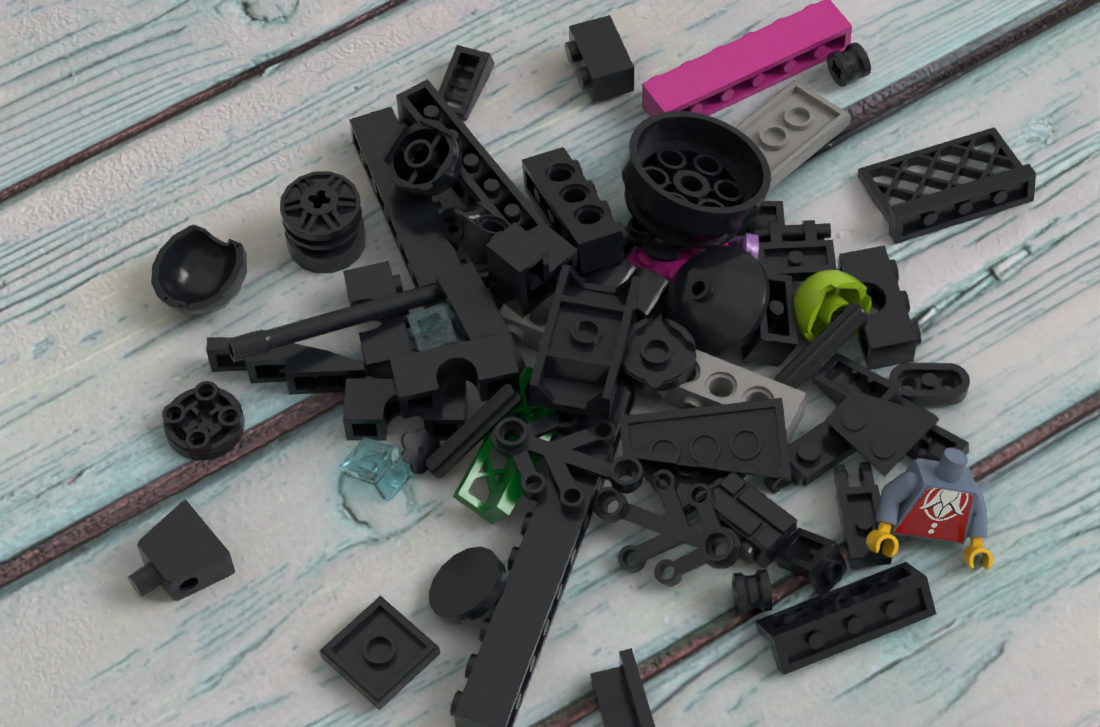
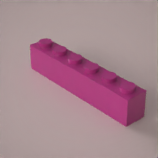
[642,0,852,117]

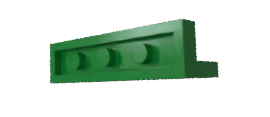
[453,366,560,524]

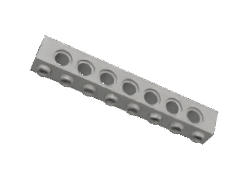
[499,293,806,444]

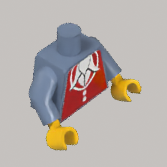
[866,448,993,570]

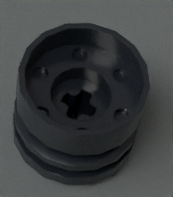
[280,171,366,273]

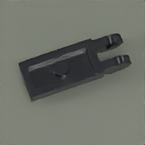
[834,462,892,569]

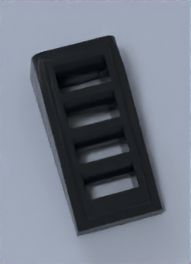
[438,45,495,121]

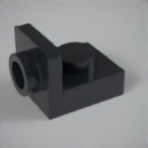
[774,527,847,595]

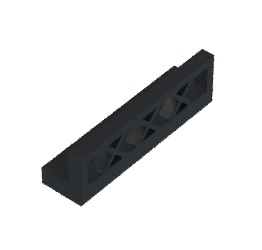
[755,562,936,675]
[590,648,655,727]

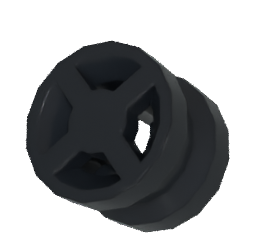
[827,42,871,87]
[732,569,772,615]

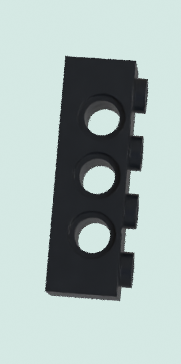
[522,147,627,274]

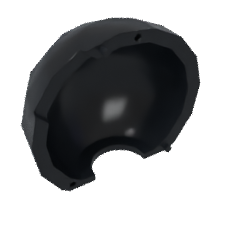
[151,225,247,315]

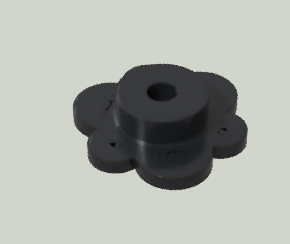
[401,428,441,475]

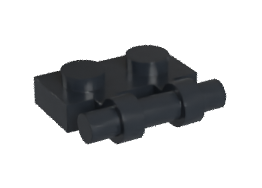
[753,220,837,282]

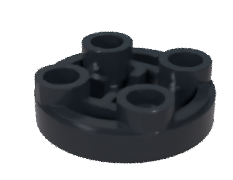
[162,381,245,460]

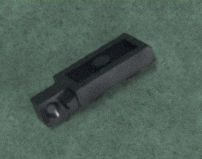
[763,421,857,494]

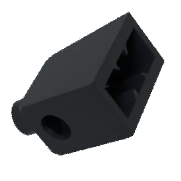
[128,499,235,601]

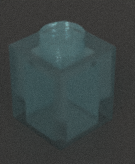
[407,302,462,351]

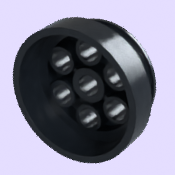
[621,111,771,249]

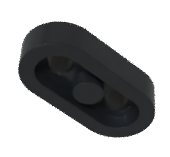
[889,363,970,405]

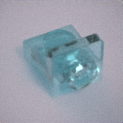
[339,437,413,501]

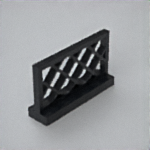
[858,127,1036,244]

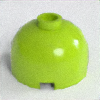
[794,270,872,348]

